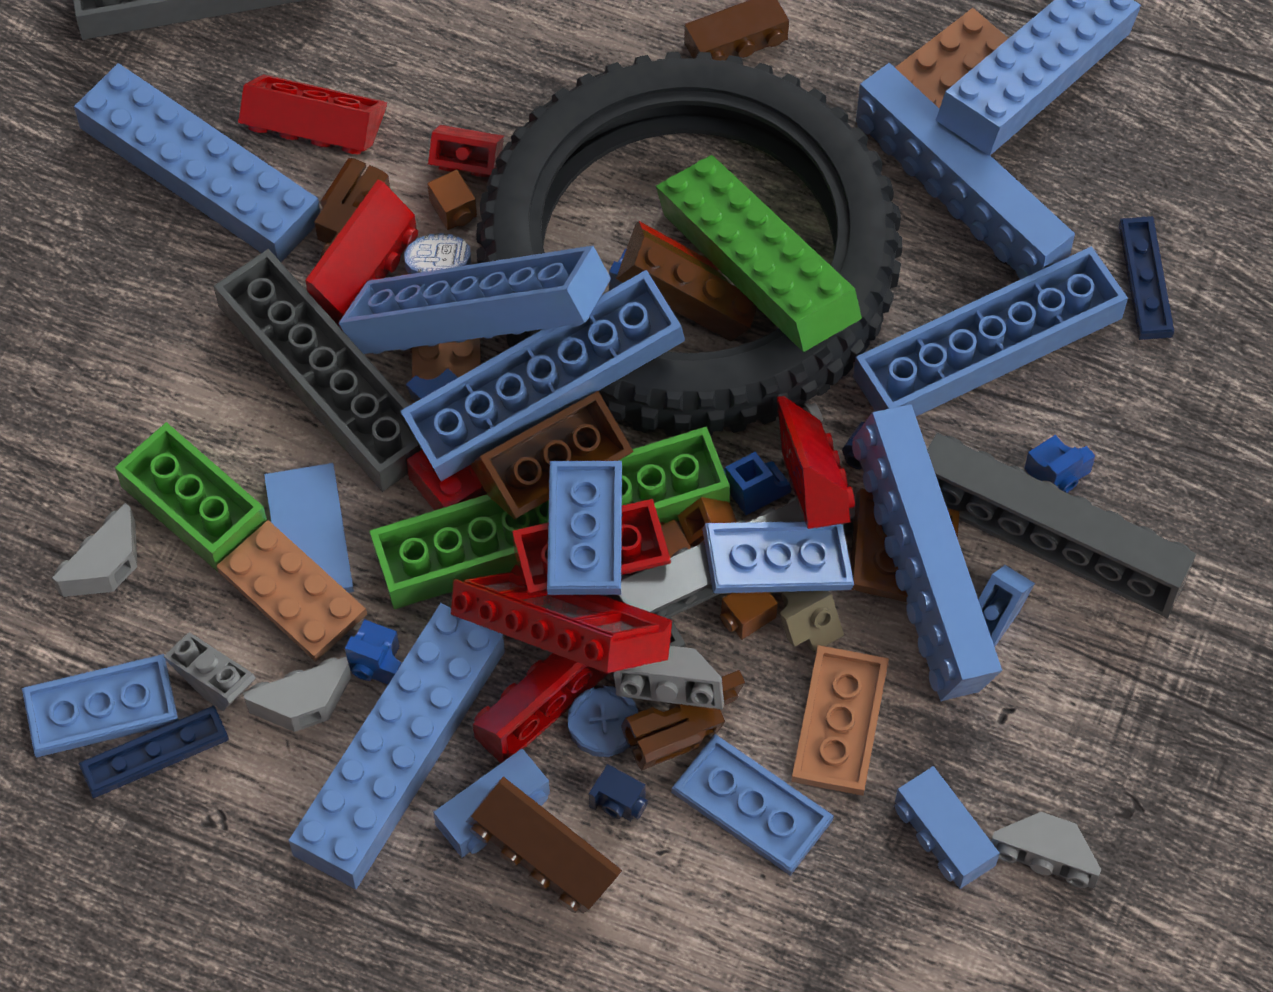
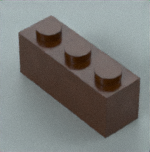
[684,0,789,61]

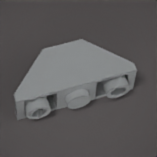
[52,503,137,597]
[163,632,256,711]
[614,646,724,709]
[243,657,351,732]
[991,812,1101,889]

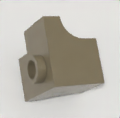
[779,591,844,652]

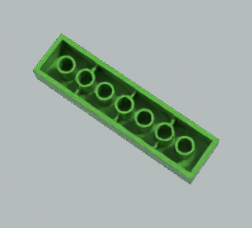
[656,155,862,352]

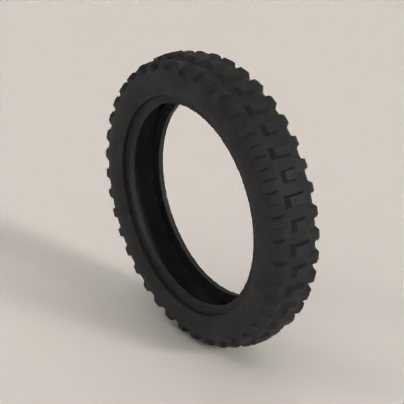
[476,52,902,436]

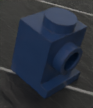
[589,764,648,822]

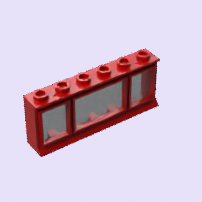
[451,565,672,673]

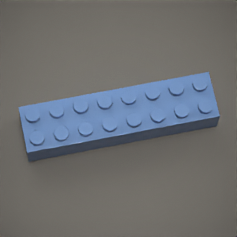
[936,0,1141,156]
[74,63,321,262]
[856,63,1075,280]
[339,246,611,354]
[853,246,1128,416]
[401,270,685,481]
[852,404,1002,701]
[289,603,505,889]

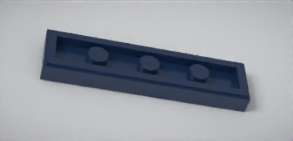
[1119,216,1174,340]
[79,705,229,799]

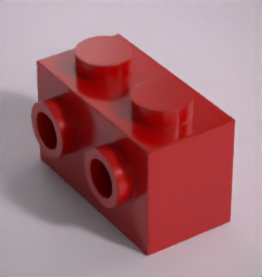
[428,125,504,177]

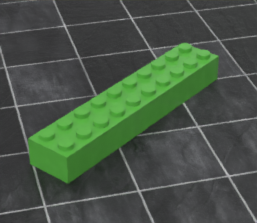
[370,426,730,609]

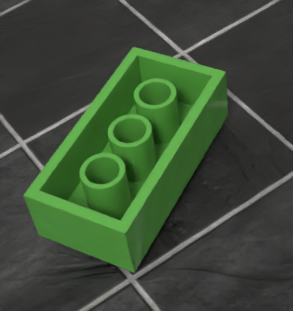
[115,422,267,572]

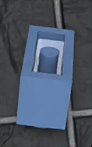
[978,565,1035,647]

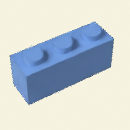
[433,749,550,858]
[895,766,1000,889]

